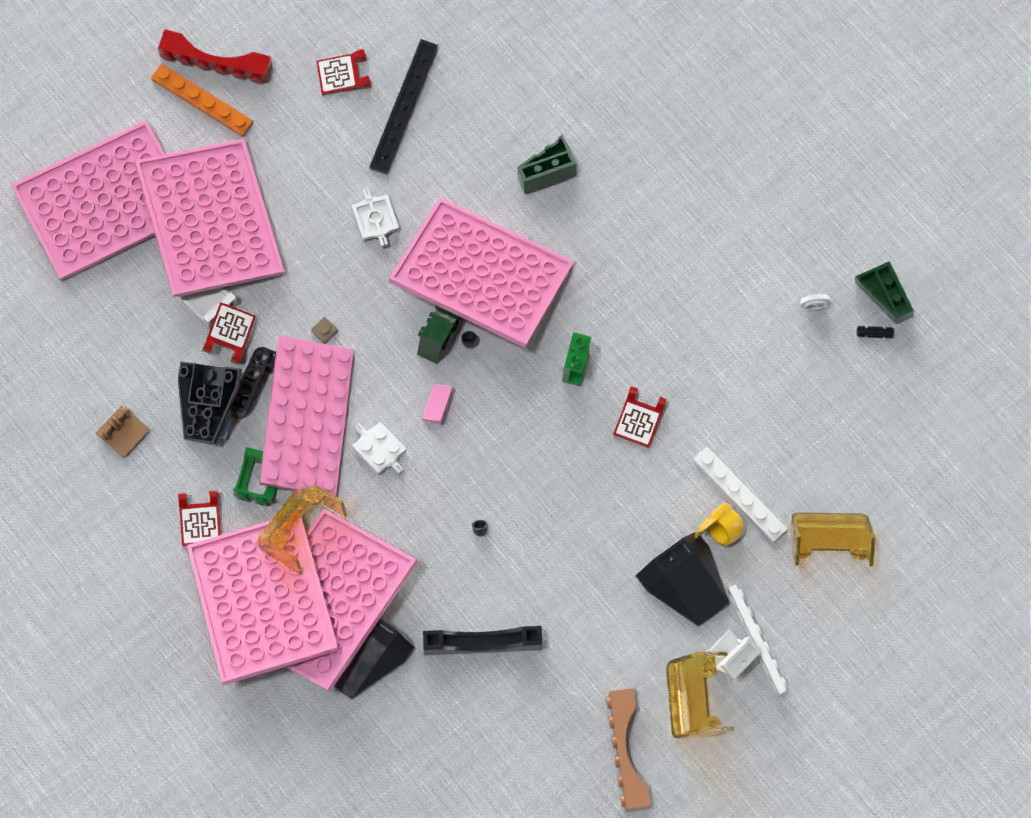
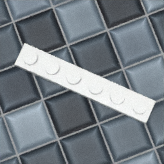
[693,447,787,543]
[727,585,787,698]

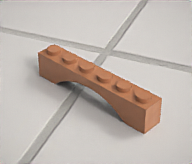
[606,688,651,812]

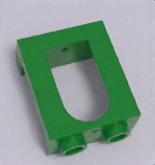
[562,332,592,386]
[233,447,277,506]

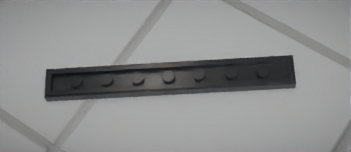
[369,39,438,175]

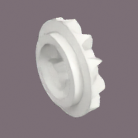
[800,294,831,310]

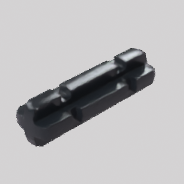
[856,326,894,338]

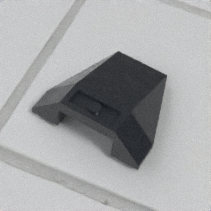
[178,361,242,444]
[635,531,729,627]
[334,619,414,700]

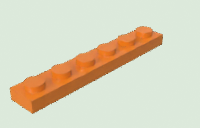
[151,63,253,137]

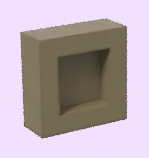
[311,317,338,344]

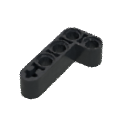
[230,346,276,419]

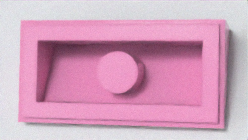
[422,384,452,425]

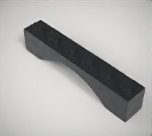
[423,626,543,655]

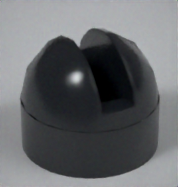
[461,331,477,348]
[472,520,488,537]

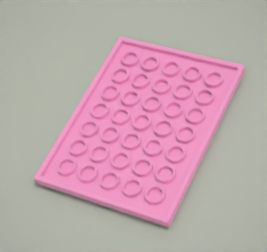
[11,120,165,281]
[135,139,284,298]
[389,198,574,348]
[286,509,418,692]
[187,512,339,685]

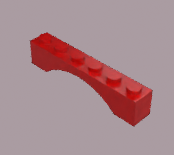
[158,29,272,83]

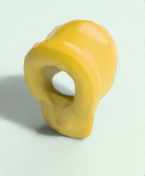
[695,502,744,546]

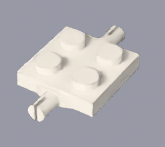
[352,187,399,248]
[352,422,406,475]

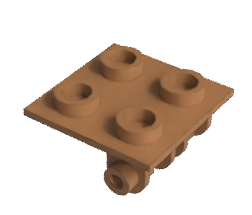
[95,405,150,458]

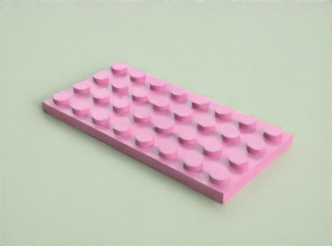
[259,335,354,498]

